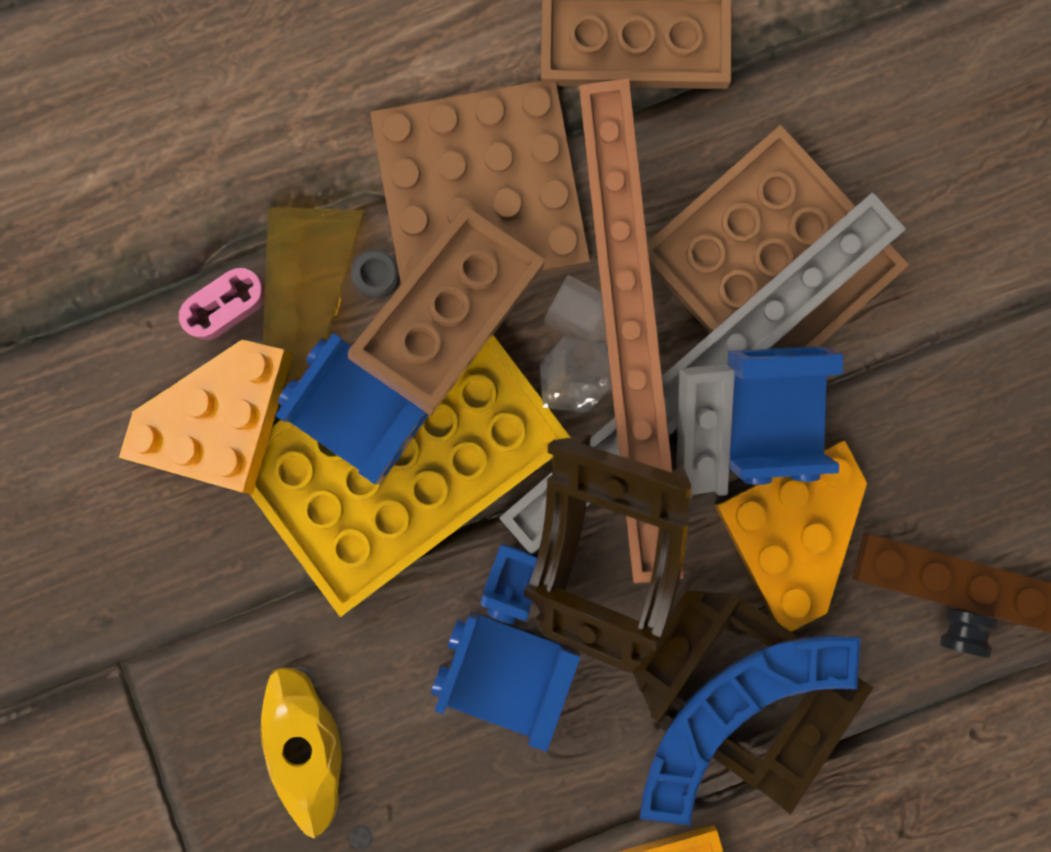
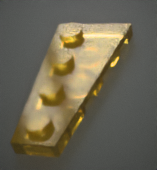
[263,207,366,392]

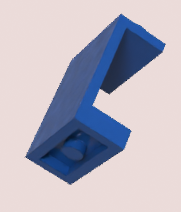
[275,333,429,484]
[728,346,843,485]
[430,611,580,752]

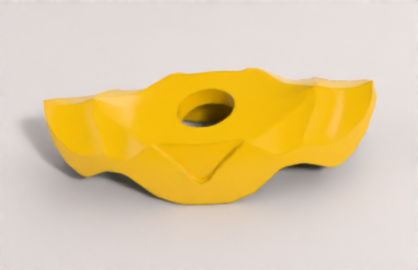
[260,667,342,838]

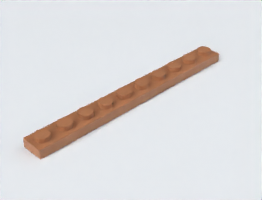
[579,78,684,583]

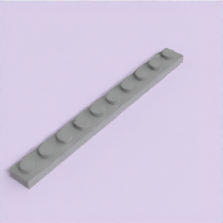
[499,192,906,554]

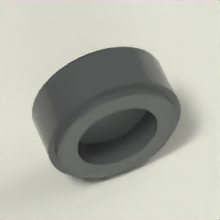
[351,249,400,299]

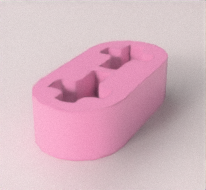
[179,268,267,340]

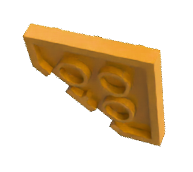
[119,340,293,494]
[714,441,867,632]

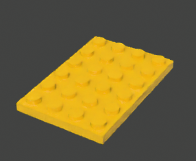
[250,335,570,617]

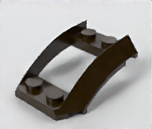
[524,435,692,673]
[632,591,874,815]

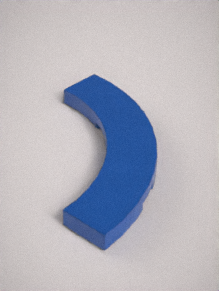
[640,635,861,825]

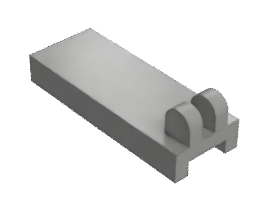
[676,364,735,499]

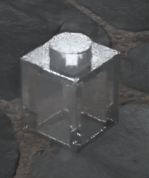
[544,275,607,350]
[540,337,612,413]

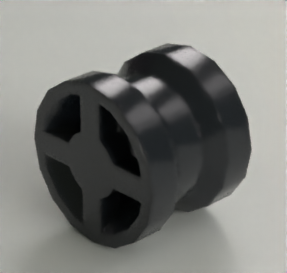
[940,607,998,658]

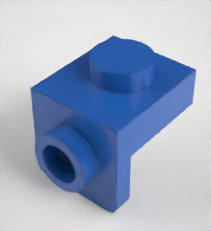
[480,542,538,624]

